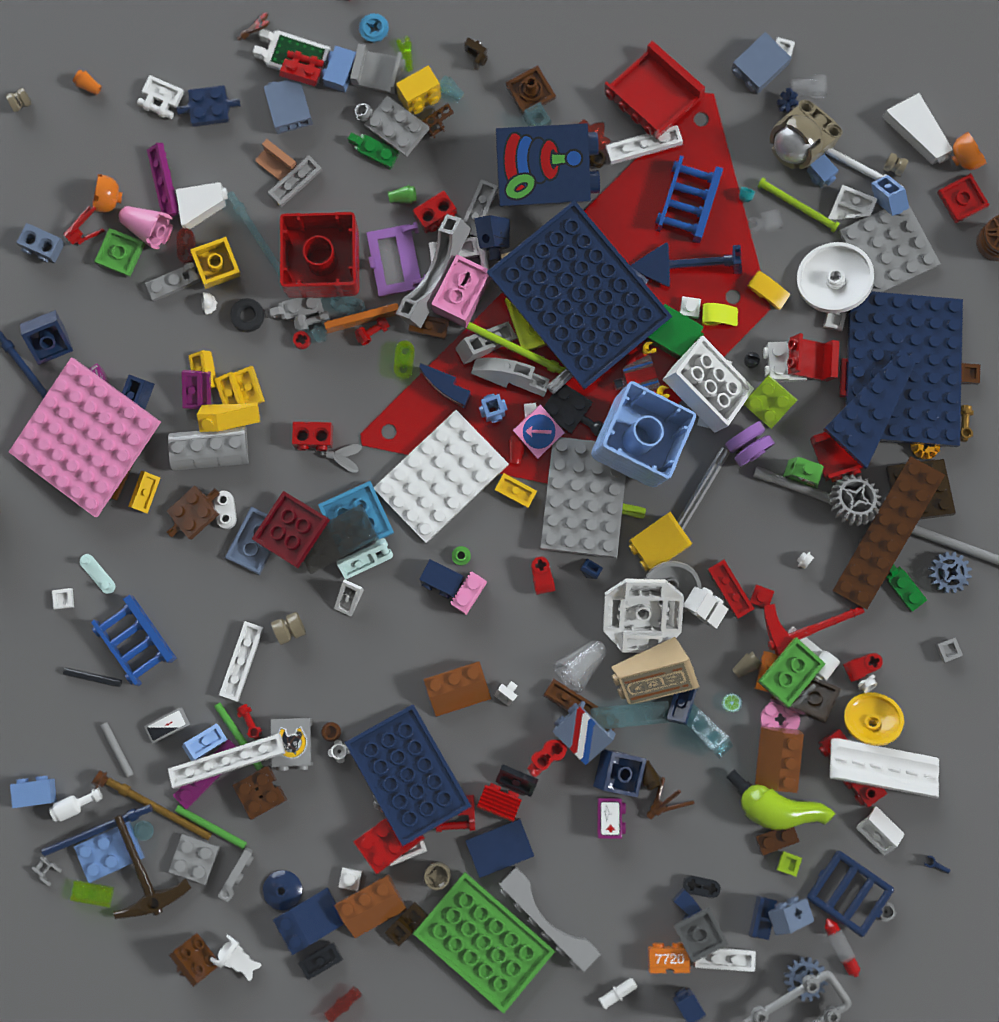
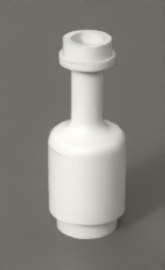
[49,788,103,822]

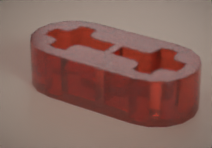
[177,228,195,265]

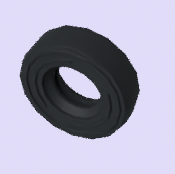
[230,298,265,332]

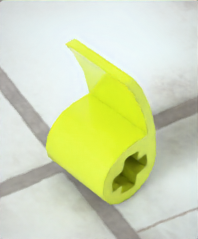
[702,303,738,327]

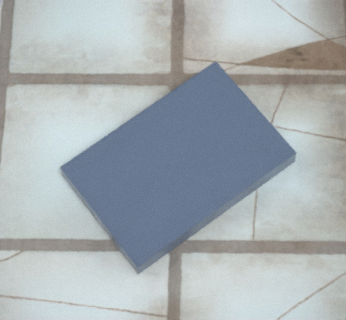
[225,507,271,575]

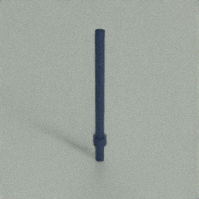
[0,330,48,399]
[41,804,153,856]

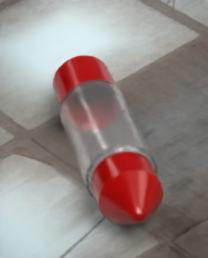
[824,918,860,978]

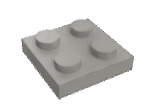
[169,834,220,885]

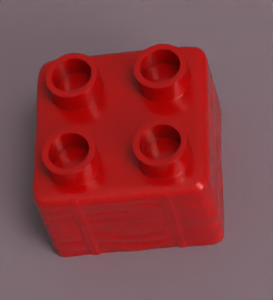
[280,212,360,298]

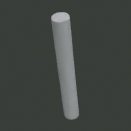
[100,722,133,778]

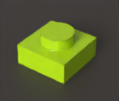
[776,851,802,877]

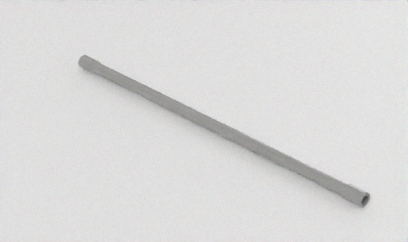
[753,466,999,565]

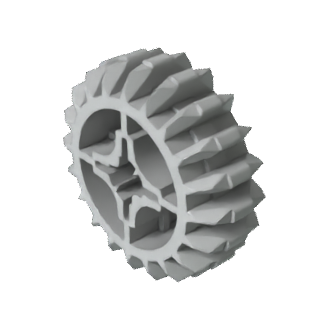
[829,475,882,526]

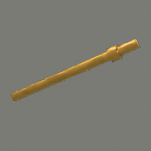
[106,778,212,840]

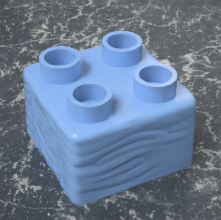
[591,381,696,487]

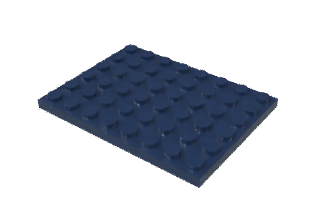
[486,200,673,390]
[846,291,963,447]

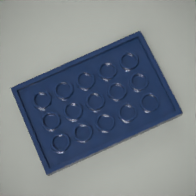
[345,704,471,847]

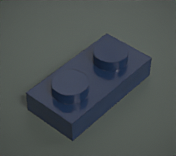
[667,688,697,725]

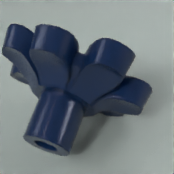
[777,87,799,112]

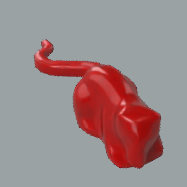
[527,740,567,777]

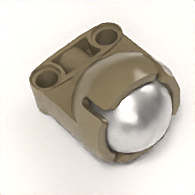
[769,99,843,169]

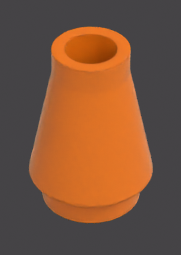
[73,70,102,95]

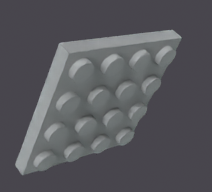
[838,205,941,292]

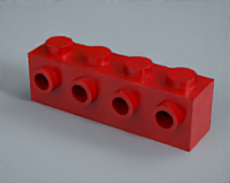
[817,729,888,808]

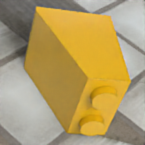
[628,512,692,571]

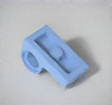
[182,724,227,761]

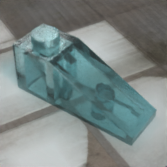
[687,703,733,759]

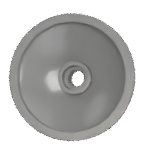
[645,561,701,613]

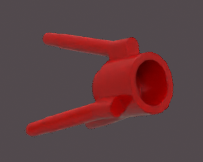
[63,206,104,245]

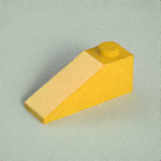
[197,403,260,432]

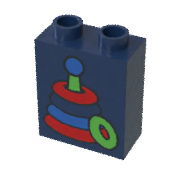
[496,123,600,206]

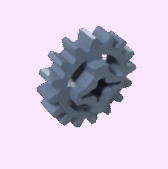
[928,552,972,594]
[784,956,828,1002]

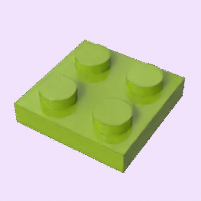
[743,375,797,429]

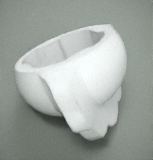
[201,293,217,315]

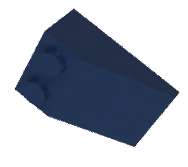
[273,887,344,955]

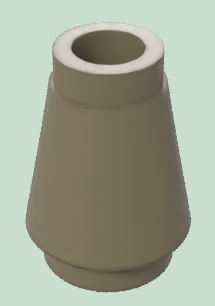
[732,651,762,678]

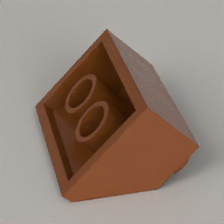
[424,661,491,717]
[755,726,804,793]
[335,874,407,938]

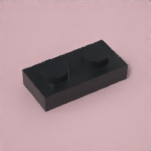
[495,764,539,797]
[298,942,343,980]

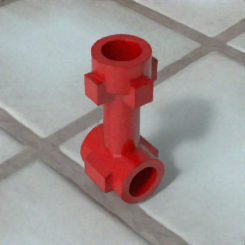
[354,317,390,346]
[236,704,263,740]

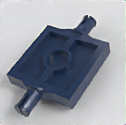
[177,85,241,127]

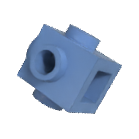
[479,394,507,423]

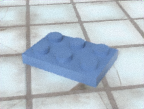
[74,821,145,883]

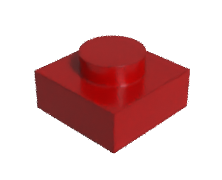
[750,584,774,608]

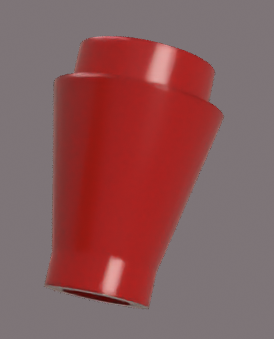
[508,436,526,464]

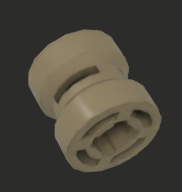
[6,88,32,112]
[883,152,909,177]

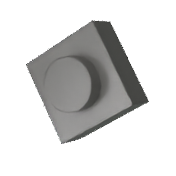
[936,637,963,663]

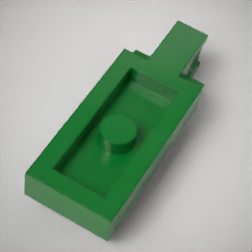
[348,132,400,169]
[886,564,927,612]

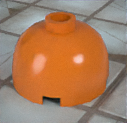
[951,132,987,170]
[92,174,123,213]

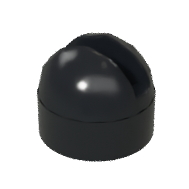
[744,352,760,368]

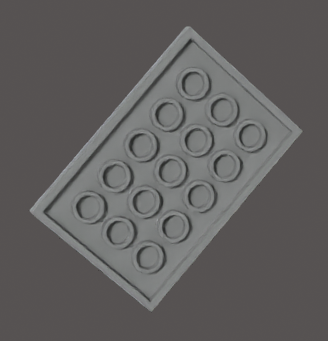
[540,437,626,558]

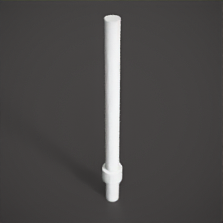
[825,148,904,187]

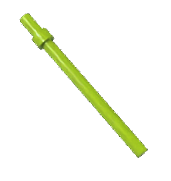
[466,322,566,374]

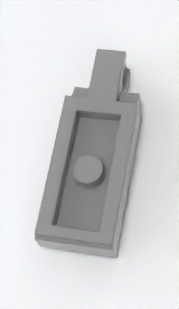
[270,297,323,321]
[217,847,254,902]

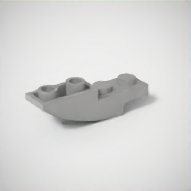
[471,358,550,397]

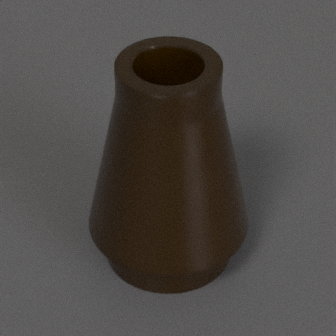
[642,760,662,791]

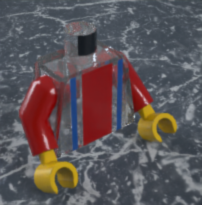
[613,342,670,398]

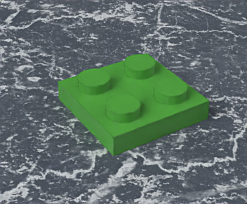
[94,228,145,277]

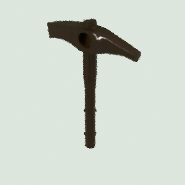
[113,815,191,919]

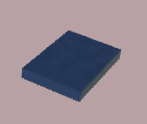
[465,819,534,878]

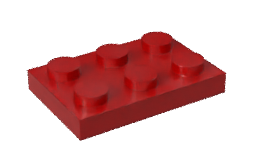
[353,818,425,875]

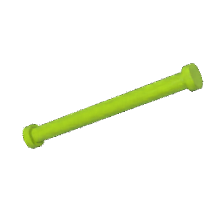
[757,177,840,233]

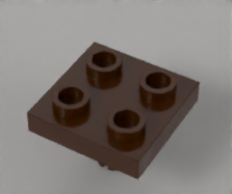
[506,65,556,116]
[169,933,218,987]

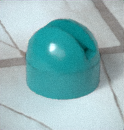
[739,187,755,202]

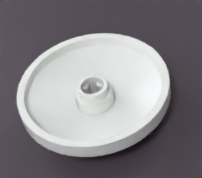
[797,242,874,313]

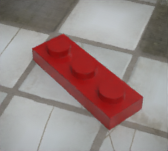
[707,560,754,619]

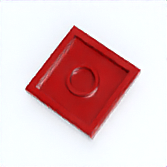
[937,173,989,224]

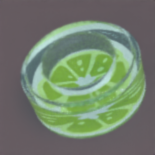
[722,693,742,712]

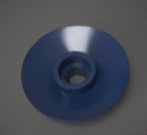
[263,870,302,910]

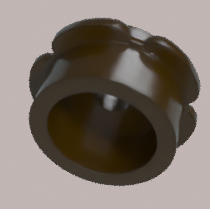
[589,150,607,168]

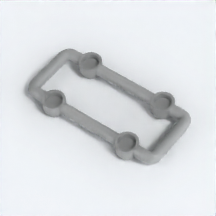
[742,971,851,1022]

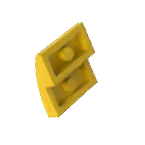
[215,366,265,404]

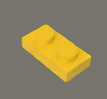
[128,471,160,514]
[495,473,537,508]

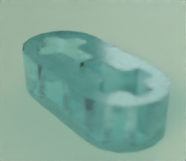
[331,296,366,315]

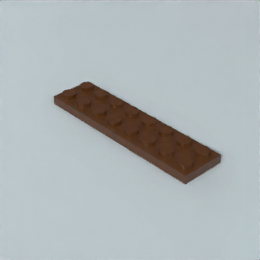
[833,456,945,610]

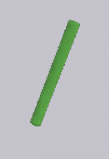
[214,703,264,771]
[175,805,247,849]

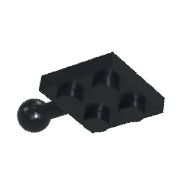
[543,384,604,436]

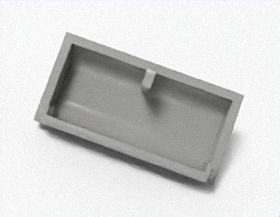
[168,426,249,471]

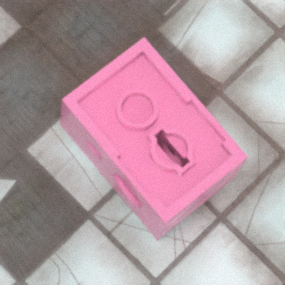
[431,254,491,328]

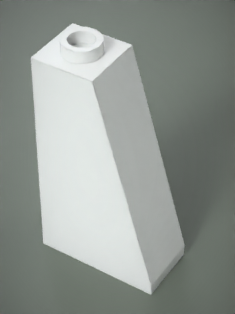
[883,93,953,164]

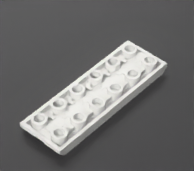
[830,739,939,798]

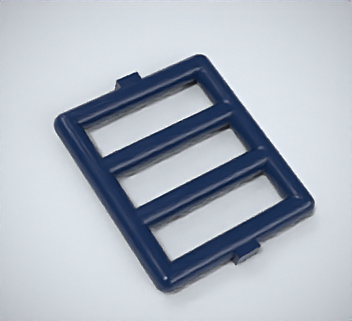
[807,851,894,937]

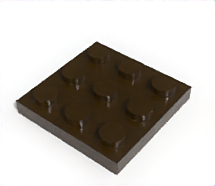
[886,459,956,520]

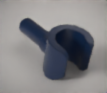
[924,856,950,874]

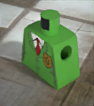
[783,457,824,489]

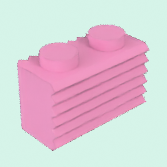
[451,572,487,615]

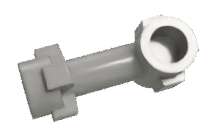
[294,310,330,332]

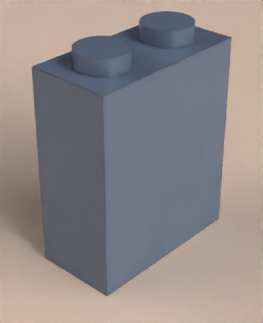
[732,32,792,94]
[263,78,313,134]

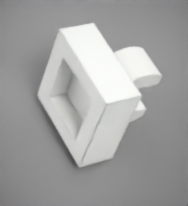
[494,681,518,707]

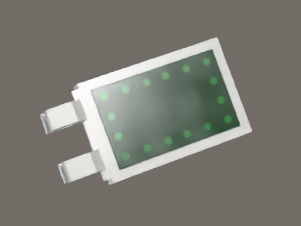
[253,29,330,83]

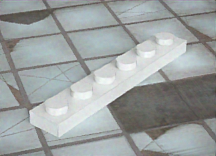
[168,734,285,788]

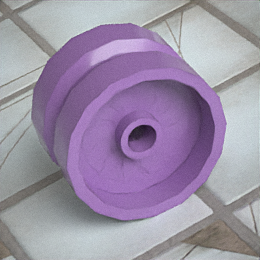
[725,421,775,467]

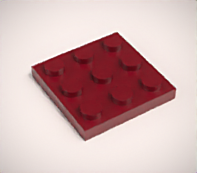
[252,491,330,568]

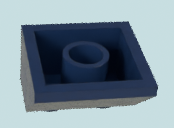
[20,310,73,365]
[593,748,646,797]

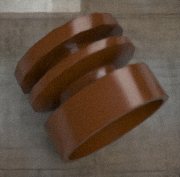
[976,215,999,262]

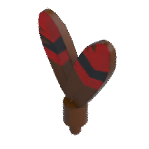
[237,12,270,41]

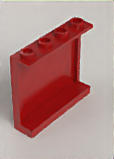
[605,40,705,139]

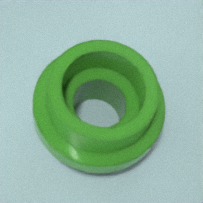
[452,546,471,566]

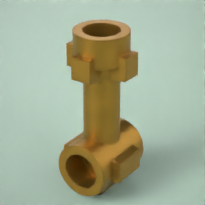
[960,405,974,442]

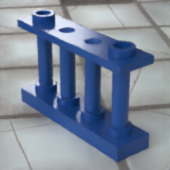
[655,155,723,243]
[91,595,177,686]

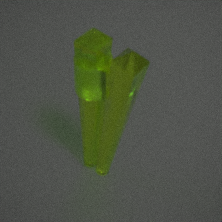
[396,36,413,72]

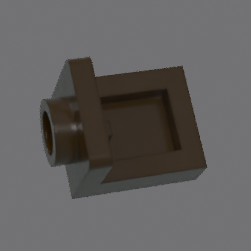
[464,37,488,70]

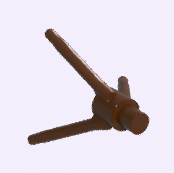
[646,777,695,820]

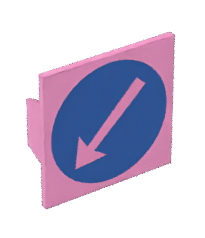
[513,404,565,459]

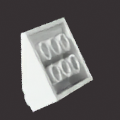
[663,335,754,433]

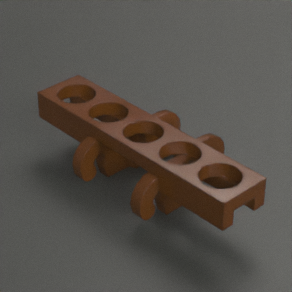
[421,103,454,139]

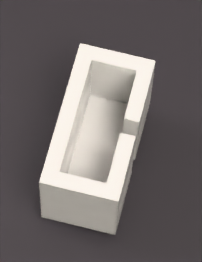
[683,586,729,629]

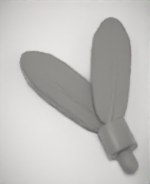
[321,444,362,473]

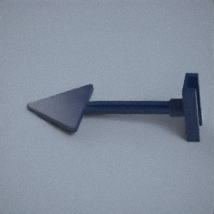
[630,242,742,287]

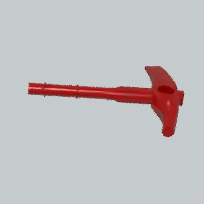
[764,604,865,657]

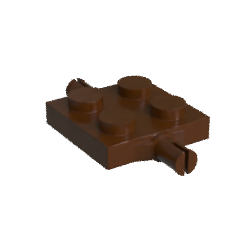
[167,485,220,540]

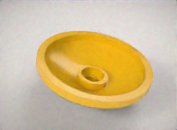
[844,692,904,746]

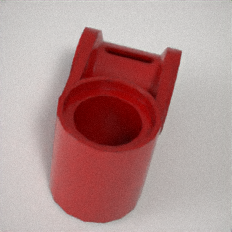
[531,557,555,595]
[843,653,883,682]

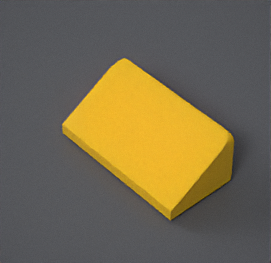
[188,350,217,389]

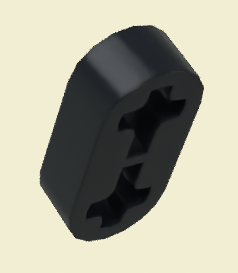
[683,875,721,898]

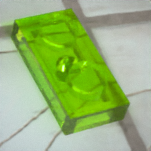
[70,880,114,907]

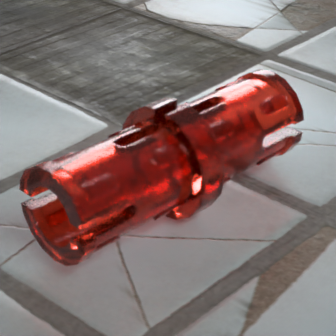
[324,986,362,1022]

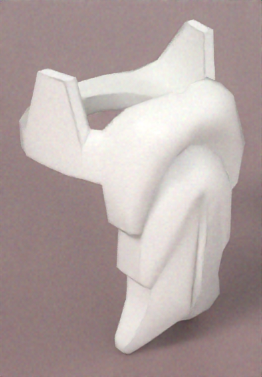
[210,935,261,981]

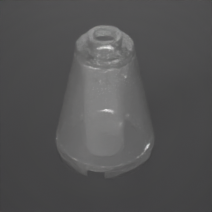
[553,640,606,693]

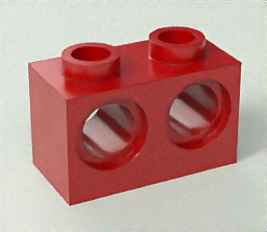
[413,190,457,233]
[292,422,333,451]

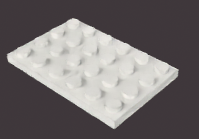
[374,410,509,543]

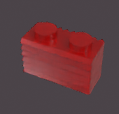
[477,783,522,822]

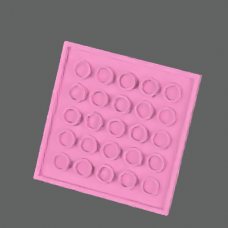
[9,357,161,517]

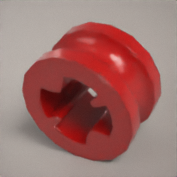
[293,331,311,349]

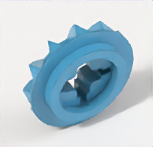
[359,14,389,43]

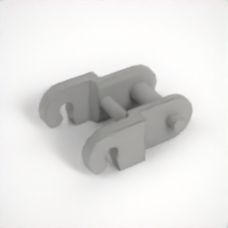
[32,857,62,886]

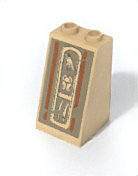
[611,637,699,705]

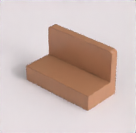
[255,139,297,181]

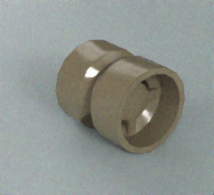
[271,612,306,645]
[424,862,451,890]

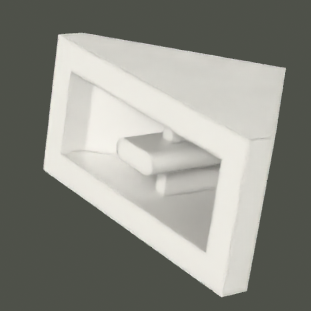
[334,580,364,616]

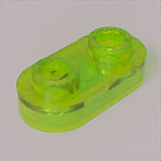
[394,340,415,379]

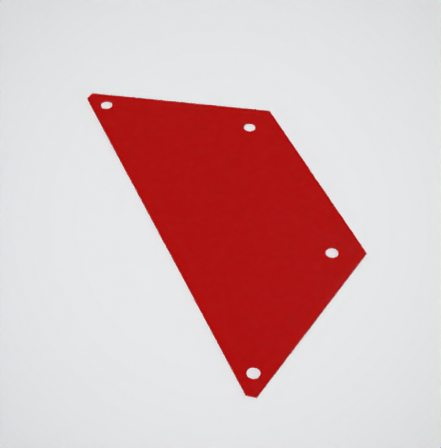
[360,93,771,484]

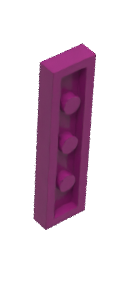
[147,143,179,218]
[173,739,237,809]

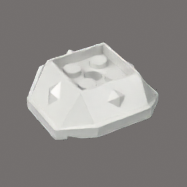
[603,579,684,653]

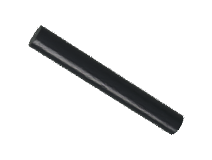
[63,667,122,687]

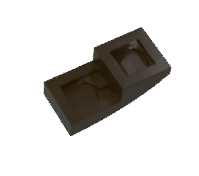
[385,902,428,947]

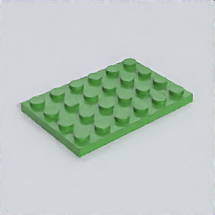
[413,872,555,1013]

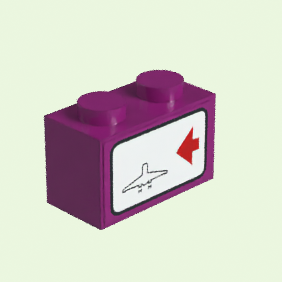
[597,798,626,839]

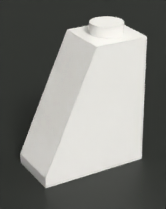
[176,182,228,231]

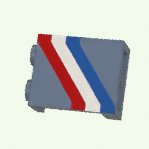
[553,701,616,765]

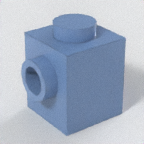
[807,154,839,187]

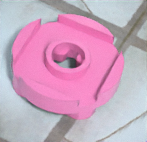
[760,701,800,729]

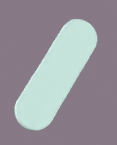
[80,554,116,594]

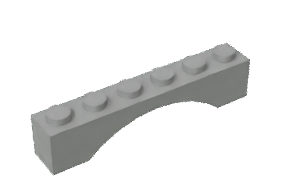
[395,214,471,328]
[499,867,601,971]

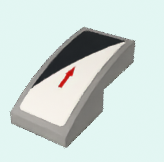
[144,707,190,744]

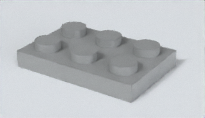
[364,96,430,157]

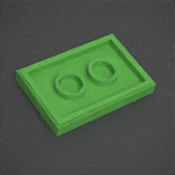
[758,637,826,708]

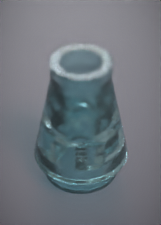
[439,75,464,102]

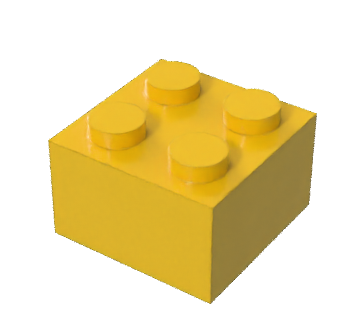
[396,65,441,114]
[190,237,241,289]

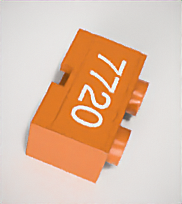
[648,942,690,974]

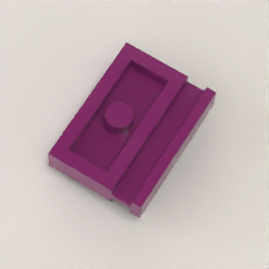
[182,370,211,409]

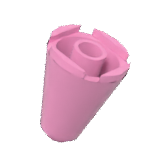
[119,206,173,249]

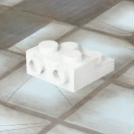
[763,341,807,382]

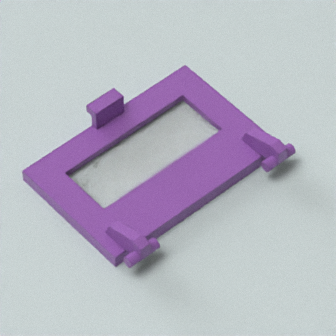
[366,222,426,297]

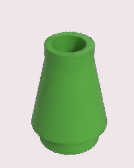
[388,185,417,203]

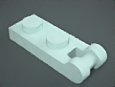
[336,538,393,580]

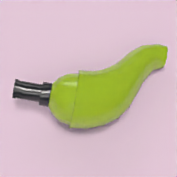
[726,769,836,830]

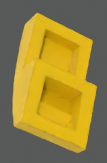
[748,271,791,309]

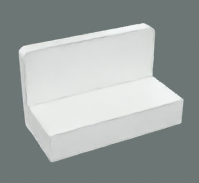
[856,806,904,856]

